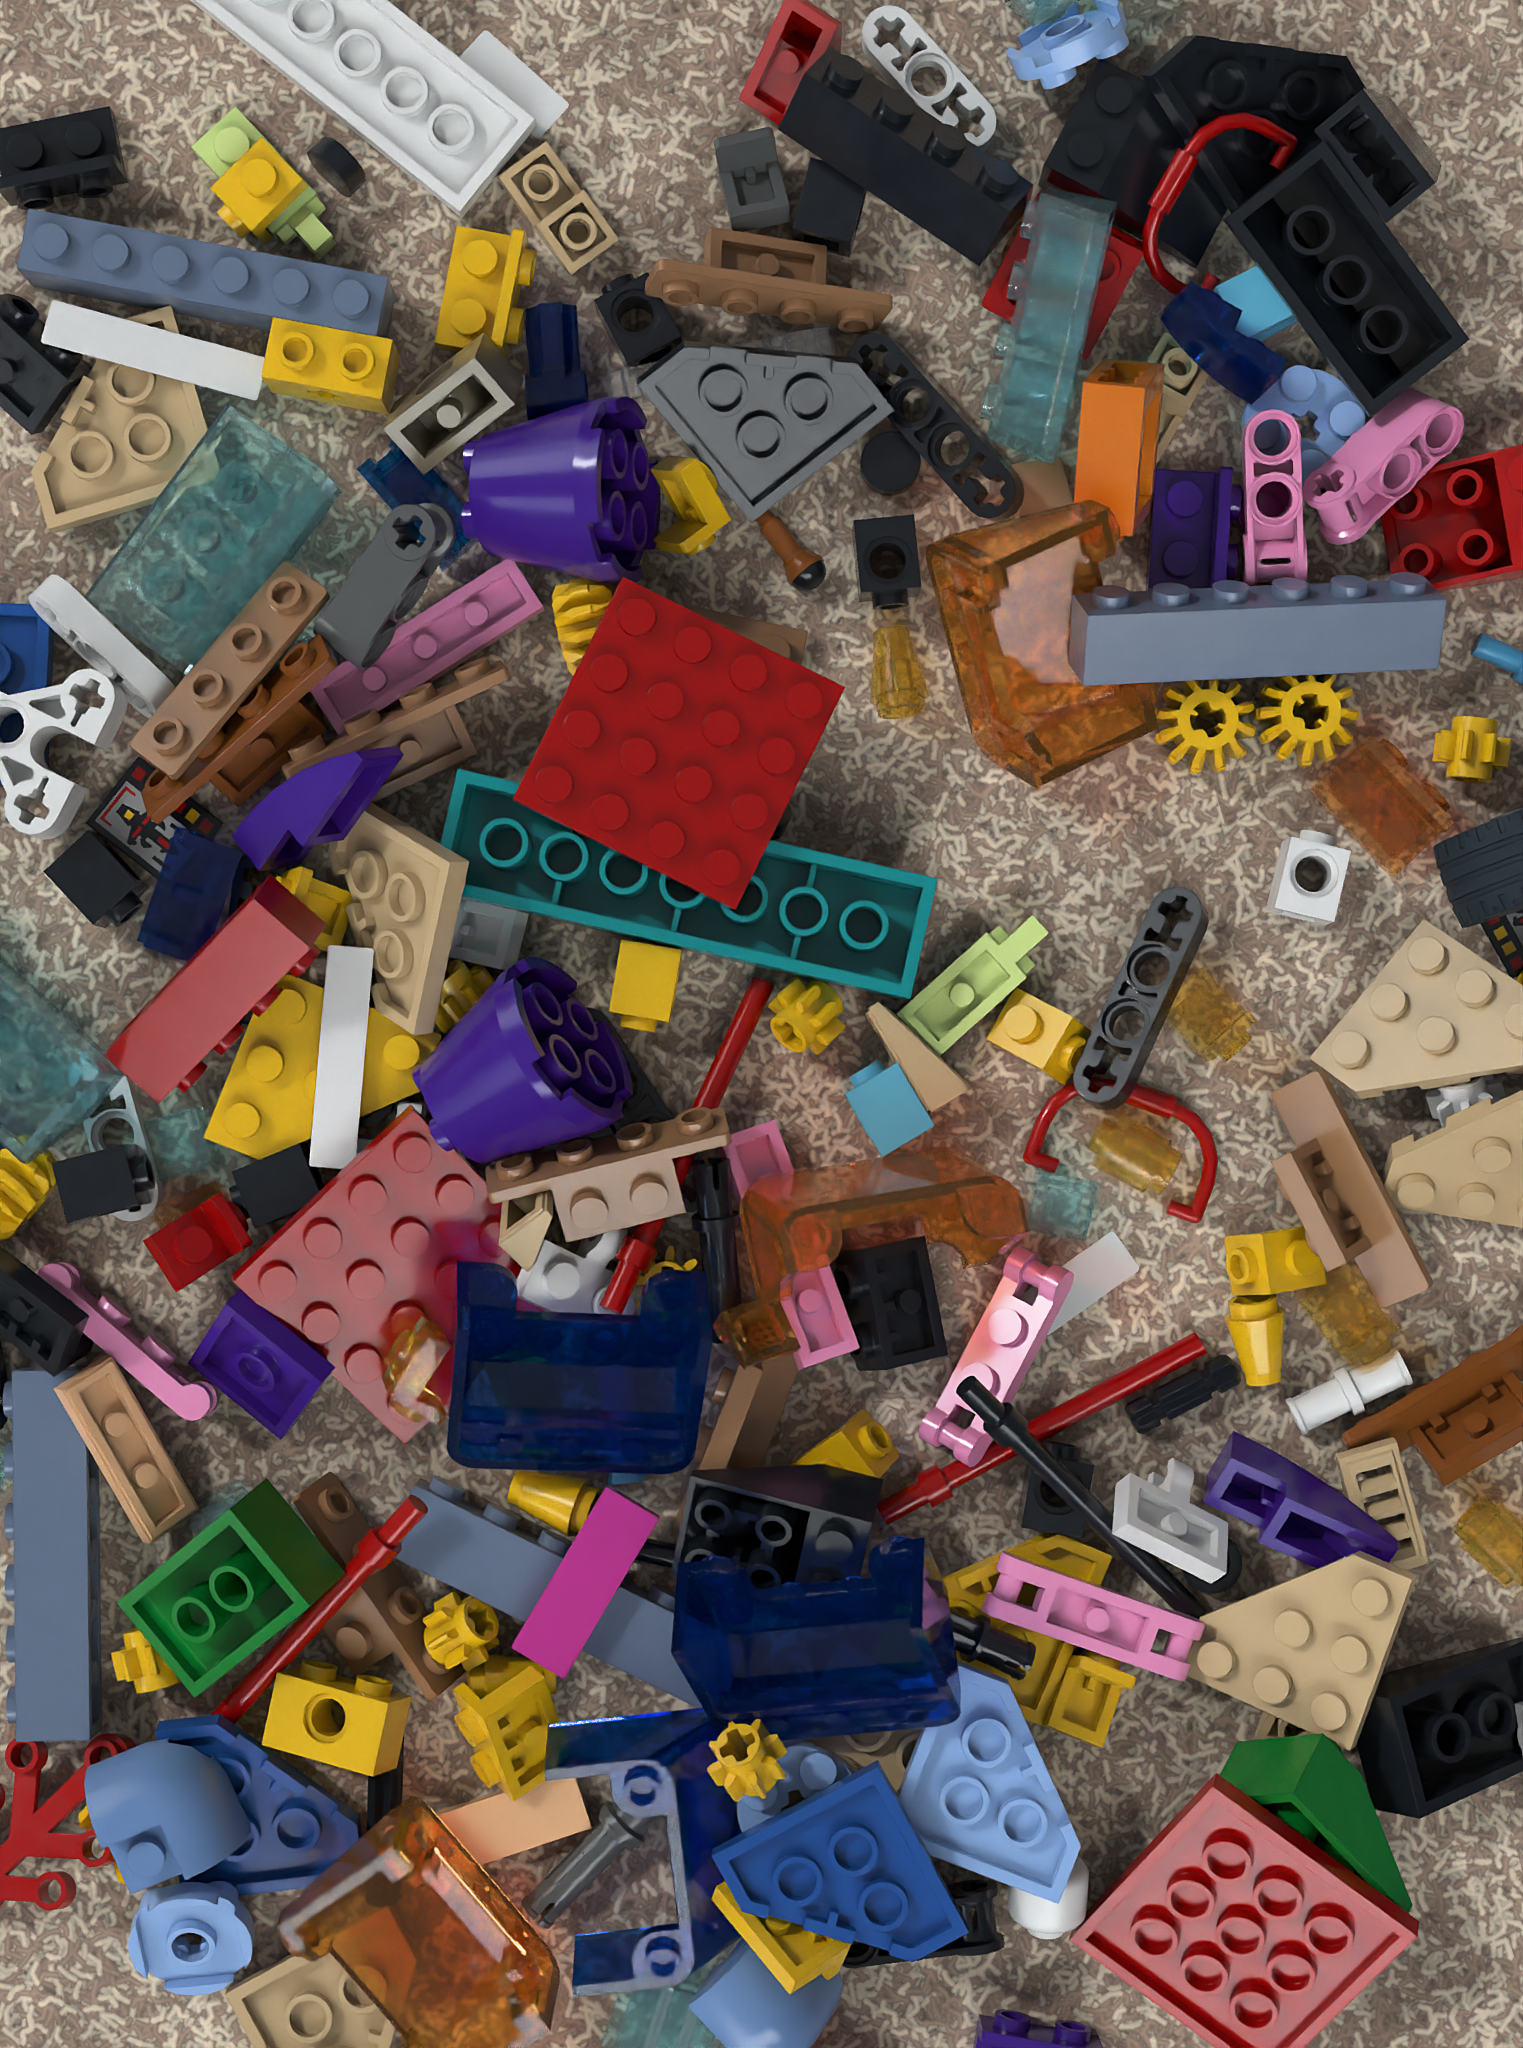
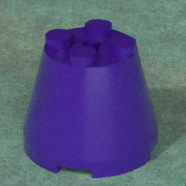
[461,396,661,584]
[412,957,633,1164]

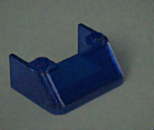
[544,1708,742,1997]

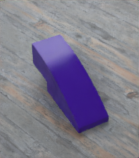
[232,746,404,871]
[1204,1431,1399,1569]

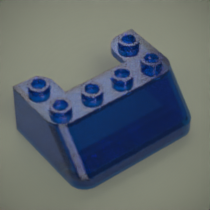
[447,1261,713,1474]
[671,1536,961,1741]

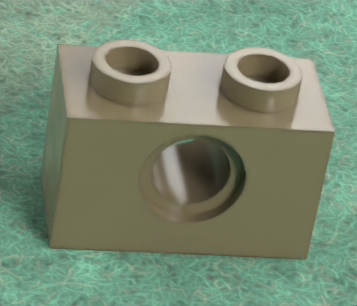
[383,332,524,475]

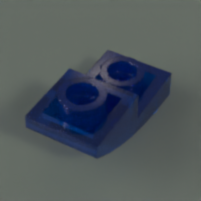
[1160,281,1287,405]

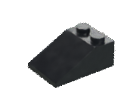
[1038,59,1228,268]
[1357,1637,1523,1819]

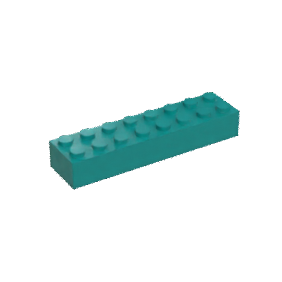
[440,769,938,1001]

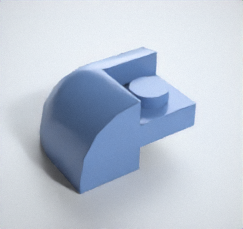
[84,1738,252,1894]
[688,1937,843,2048]

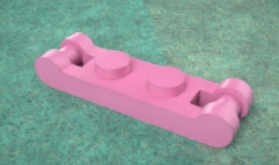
[919,1246,1074,1467]
[37,1261,220,1421]
[981,1551,1206,1682]

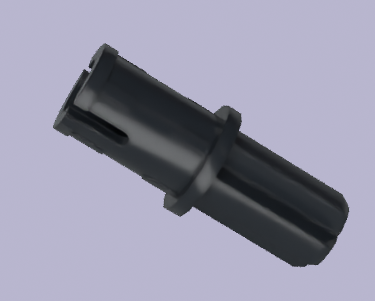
[914,1599,1036,1681]

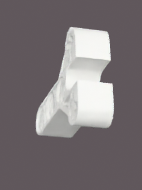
[0,669,127,840]

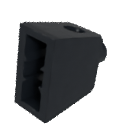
[1314,88,1441,223]

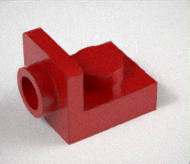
[143,1193,252,1292]

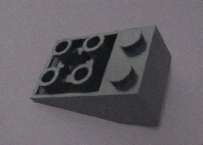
[671,1464,884,1619]

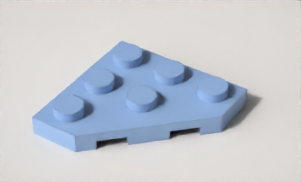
[897,1657,1081,1904]

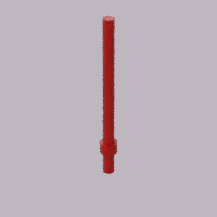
[599,977,774,1315]
[877,1332,1207,1525]
[211,1495,428,1724]

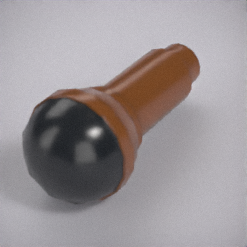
[755,509,826,592]

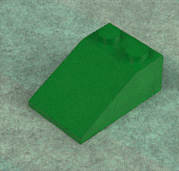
[116,1478,346,1698]
[1220,1733,1412,1913]

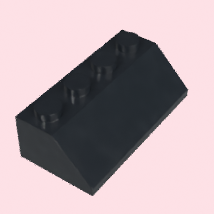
[778,47,1034,266]
[1223,141,1470,417]

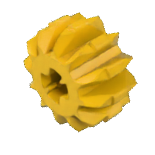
[552,577,615,676]
[1253,674,1359,767]
[1152,679,1256,775]
[0,1136,58,1241]

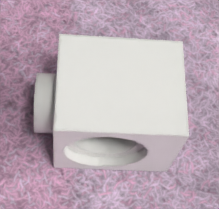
[1266,830,1351,925]

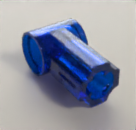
[525,302,589,420]

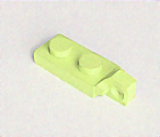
[191,106,337,260]
[896,915,1049,1056]

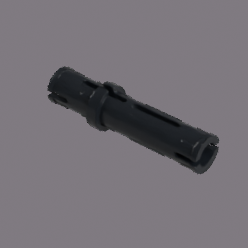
[691,1157,747,1344]

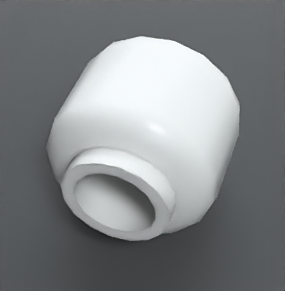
[1007,1856,1089,1939]

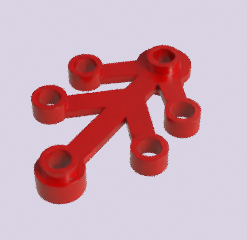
[0,1733,137,1910]

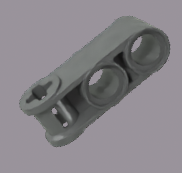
[313,503,456,671]

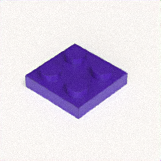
[188,1289,336,1440]

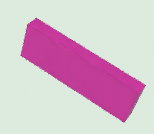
[511,1484,660,1679]

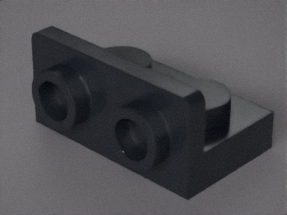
[0,106,128,210]
[0,293,92,435]
[834,1236,948,1371]
[0,1246,94,1377]

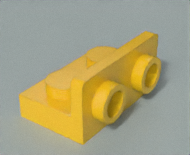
[434,225,537,358]
[452,1665,573,1802]
[711,1881,851,1995]

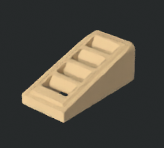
[864,1002,971,1113]
[1335,1437,1429,1570]

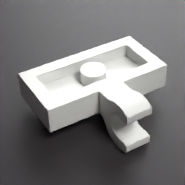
[511,1228,643,1343]
[1112,1458,1229,1584]

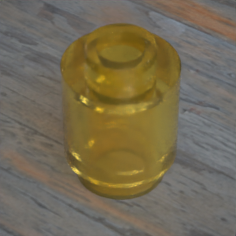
[1087,1112,1183,1195]
[1452,1496,1523,1587]

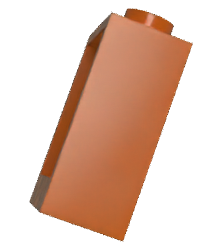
[1071,358,1165,543]

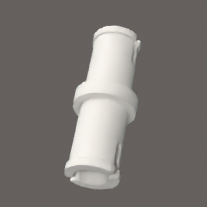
[1285,1348,1413,1435]

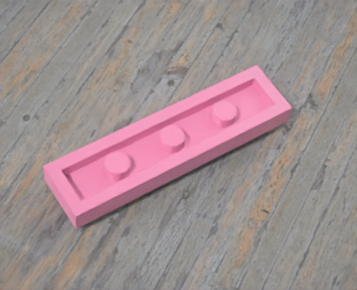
[310,559,545,735]
[717,1120,860,1371]

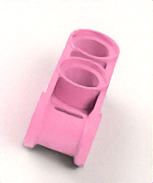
[1302,388,1464,545]
[1241,409,1307,586]

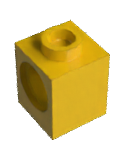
[609,939,683,1033]

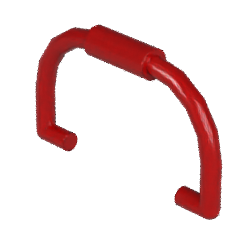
[1143,112,1298,308]
[1023,1077,1219,1223]

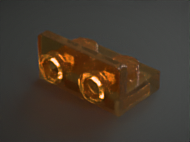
[1308,735,1455,878]

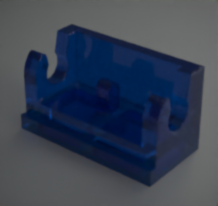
[357,440,479,572]
[137,825,242,961]

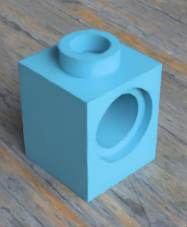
[1208,266,1298,354]
[844,1059,935,1157]

